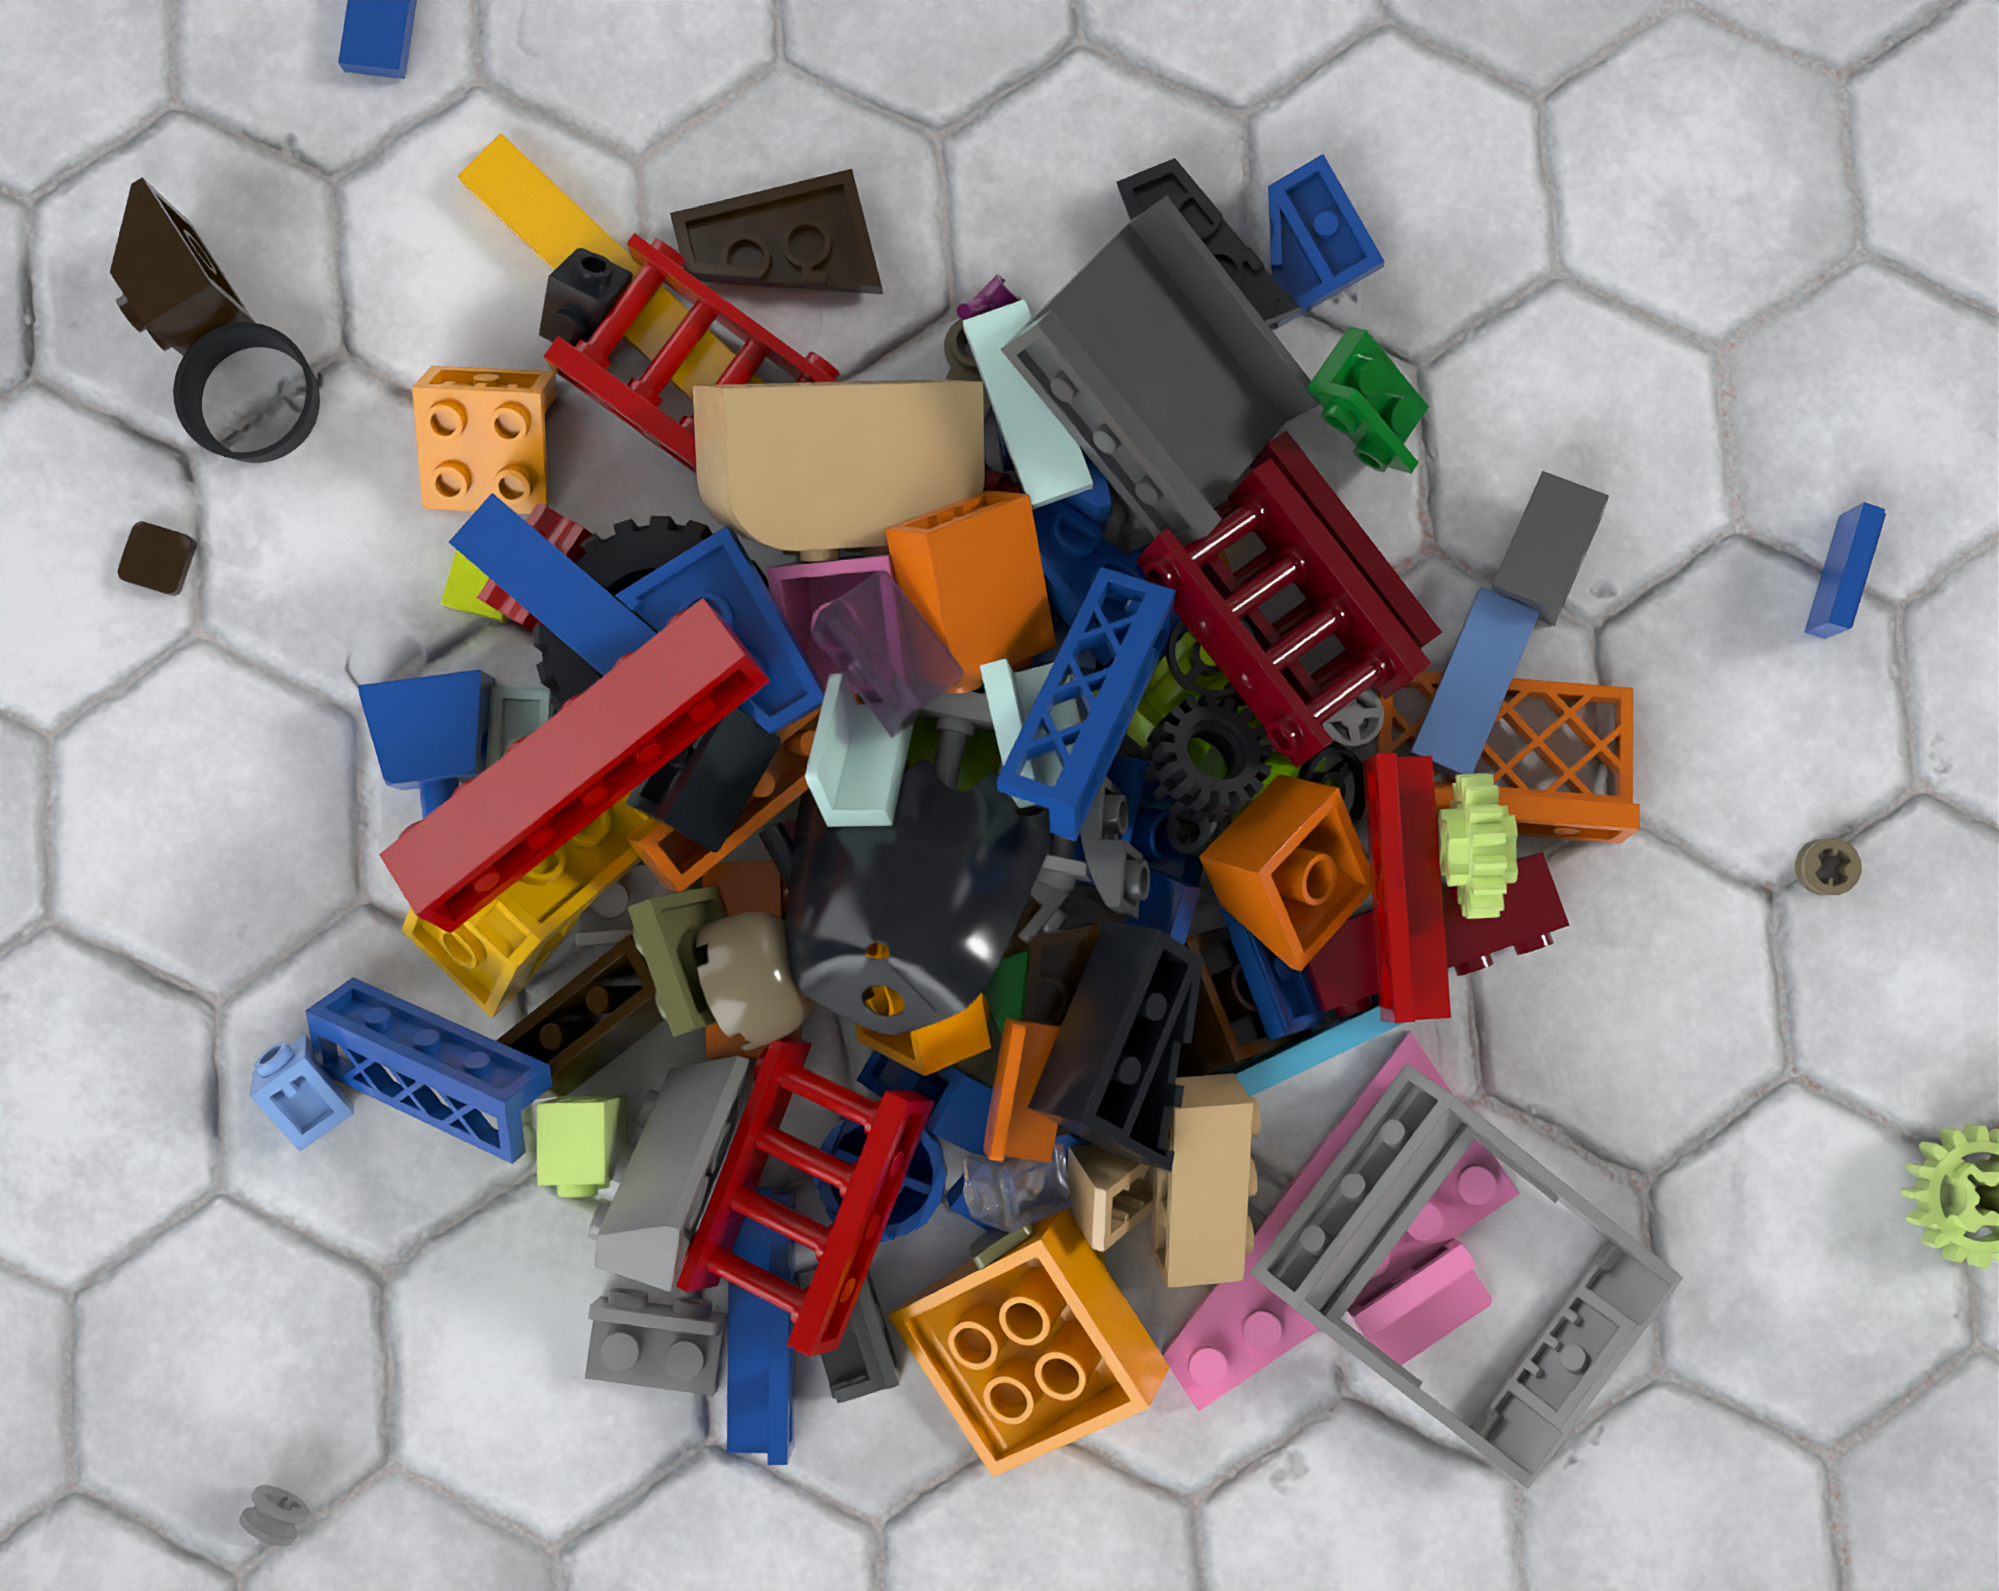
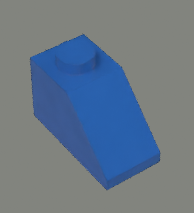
[856,1050,993,1157]

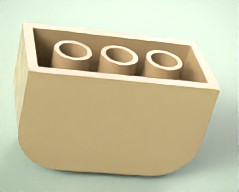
[693,379,985,562]

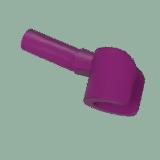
[957,274,1023,319]

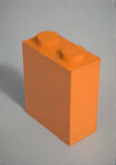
[885,490,1056,694]

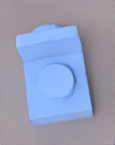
[250,1035,354,1151]

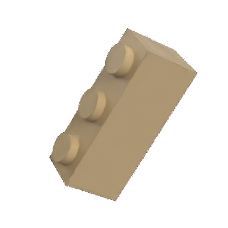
[1151,1073,1261,1288]

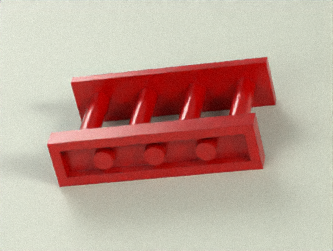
[543,233,840,475]
[676,1038,934,1357]

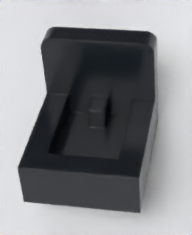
[539,248,633,347]

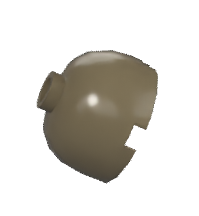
[696,911,815,1051]

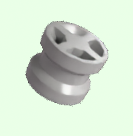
[1322,689,1384,751]

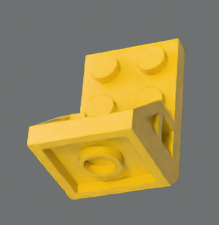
[401,790,649,1018]

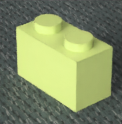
[537,1094,628,1197]

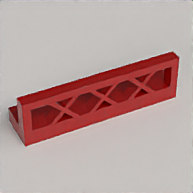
[1362,753,1451,1023]

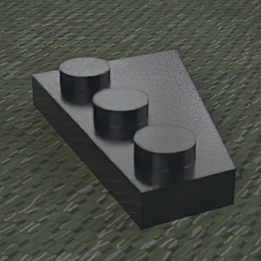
[1116,158,1300,326]

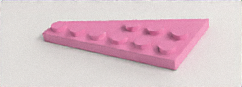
[1161,1031,1520,1411]

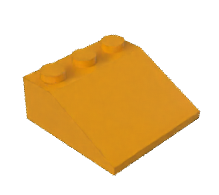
[888,1205,1170,1477]

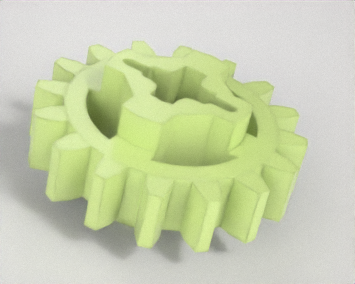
[1438,773,1518,919]
[1901,1124,1999,1269]

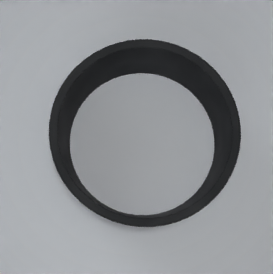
[173,322,320,463]

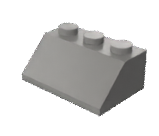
[588,1055,750,1292]

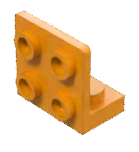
[412,366,557,514]

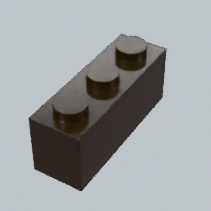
[496,934,665,1099]

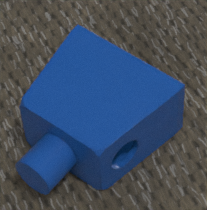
[358,669,496,819]

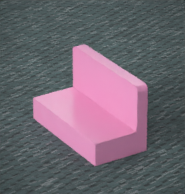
[1346,1239,1492,1366]

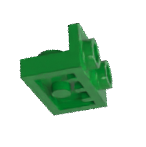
[1306,326,1429,474]

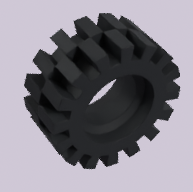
[1142,693,1273,823]

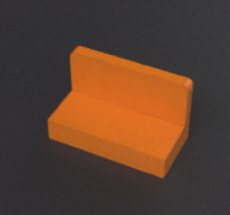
[983,1017,1061,1163]

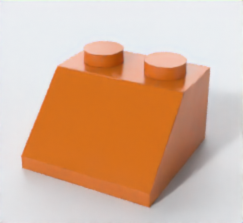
[1199,774,1371,971]

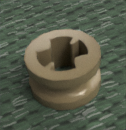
[1795,839,1862,895]

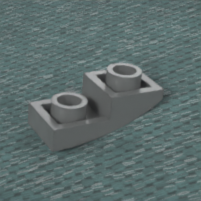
[1080,777,1150,920]

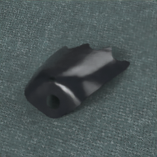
[784,759,1055,1035]

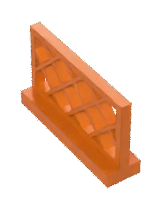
[1375,671,1640,844]

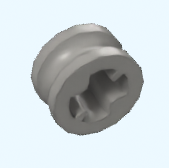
[239,1485,309,1547]

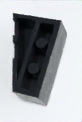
[1027,921,1204,1172]

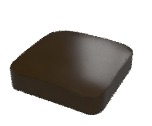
[117,521,197,596]

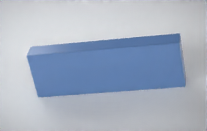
[1407,586,1540,779]

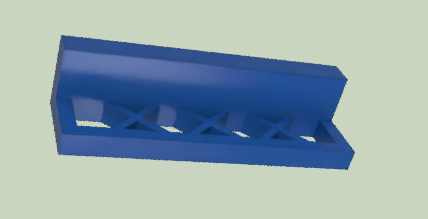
[996,567,1176,841]
[305,977,552,1164]
[727,1187,796,1465]

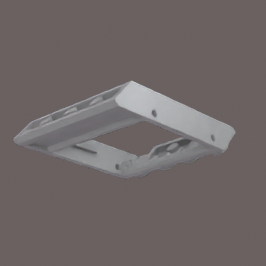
[1249,1063,1683,1489]

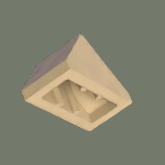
[1066,1144,1154,1252]

